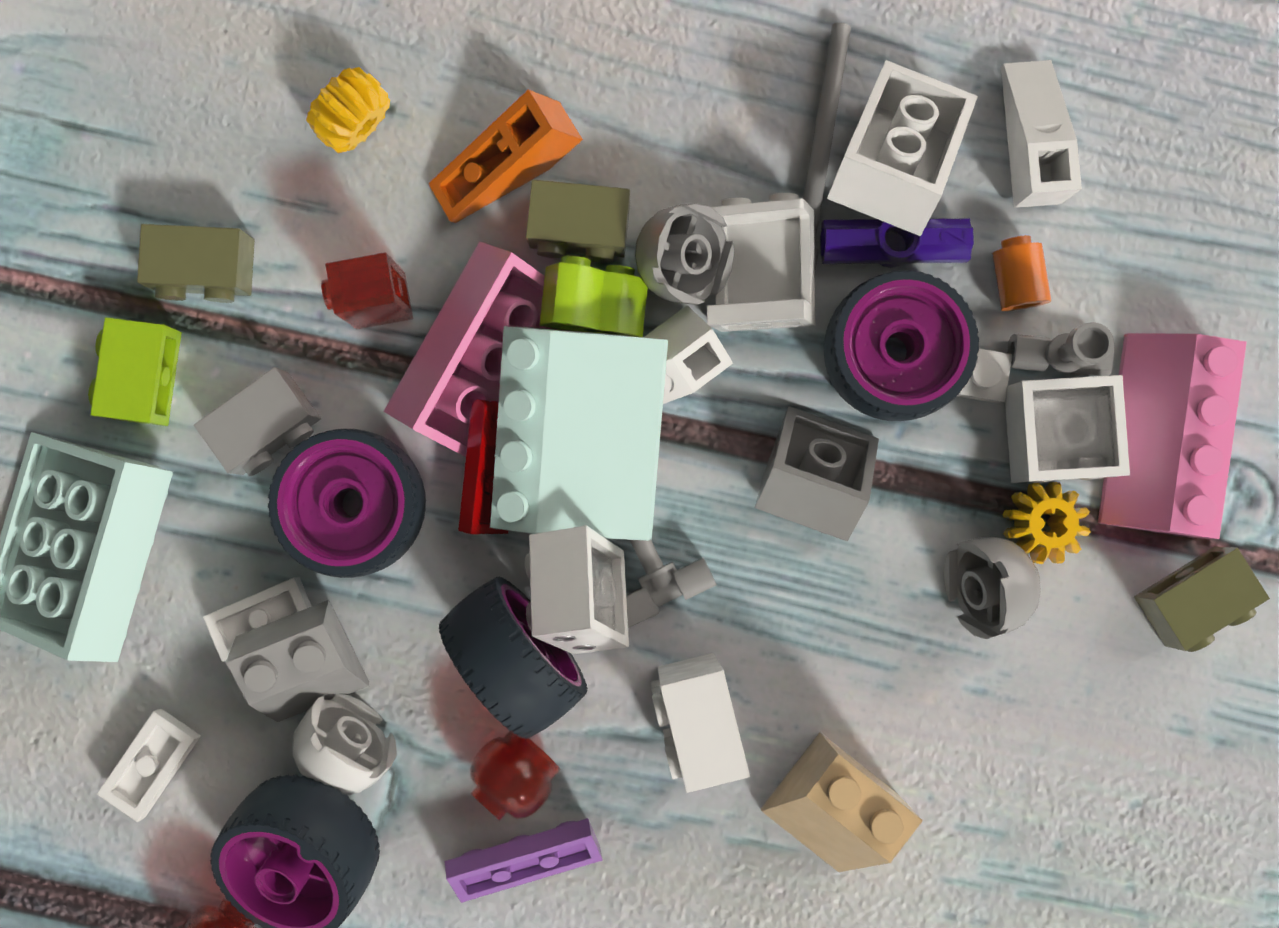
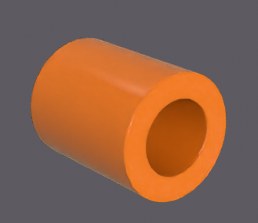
[992,235,1051,311]

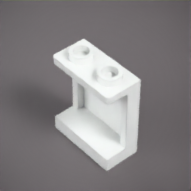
[707,193,816,332]

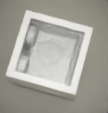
[1005,375,1130,483]
[525,525,629,654]

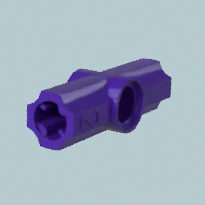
[820,218,974,268]

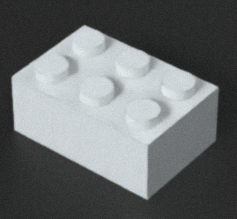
[827,60,978,236]
[651,653,750,793]

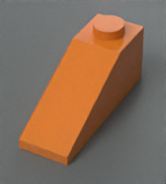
[428,89,583,223]

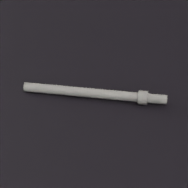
[803,23,851,270]

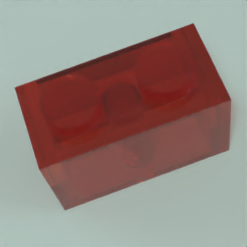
[321,252,413,329]

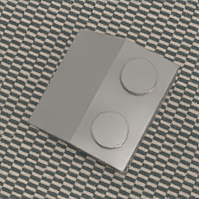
[755,406,879,542]
[226,600,369,722]

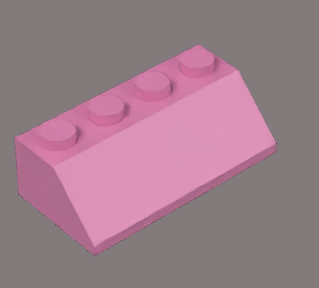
[383,241,557,457]
[1098,333,1247,539]

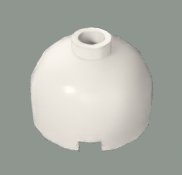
[293,694,397,796]

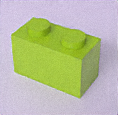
[88,317,182,426]

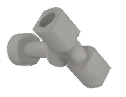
[1007,322,1114,377]
[626,540,717,628]

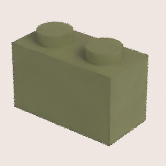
[526,179,630,263]
[137,224,255,303]
[1134,546,1270,652]

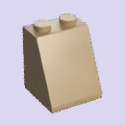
[761,732,923,872]

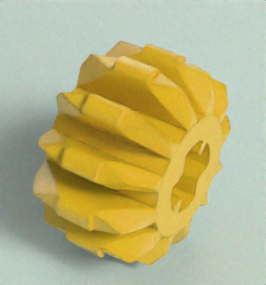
[306,67,390,153]
[1002,482,1091,564]

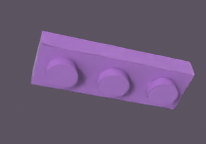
[444,818,603,903]

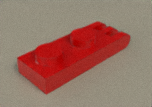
[458,399,508,534]

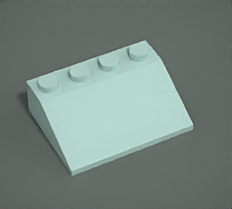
[490,326,668,541]
[0,432,173,662]

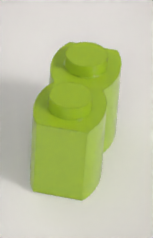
[539,256,648,337]

